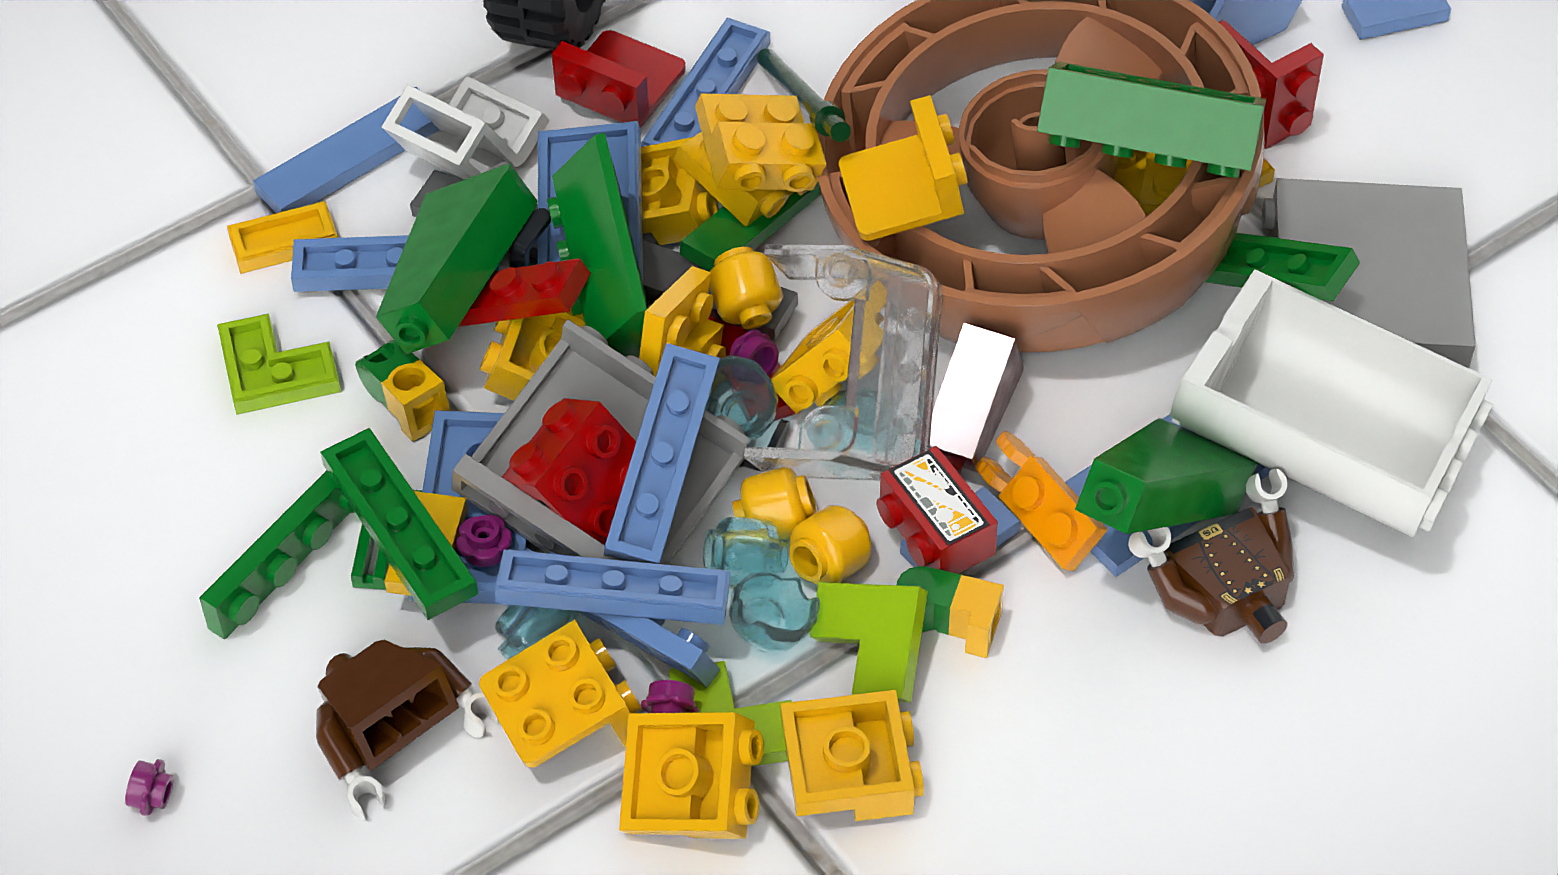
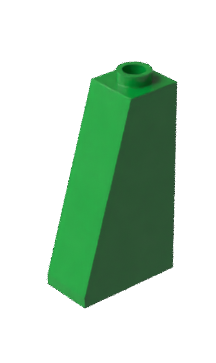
[376,163,538,354]
[1075,418,1258,534]

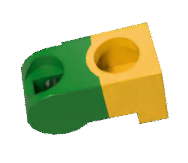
[355,340,450,442]
[897,566,1004,658]

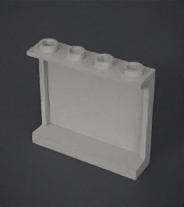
[1262,178,1475,368]
[451,319,751,565]

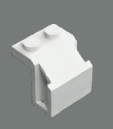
[382,76,550,180]

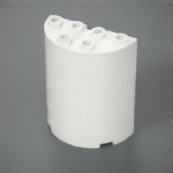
[1170,270,1493,538]

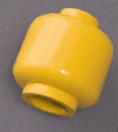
[709,247,783,329]
[732,467,817,545]
[789,505,871,585]

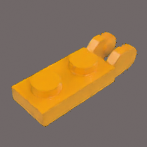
[975,431,1108,571]

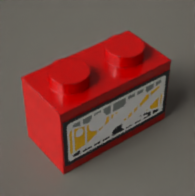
[876,446,998,574]

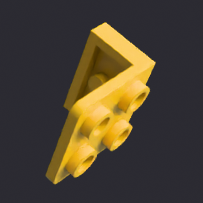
[839,95,968,241]
[479,619,643,768]

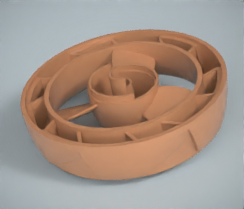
[817,0,1265,352]

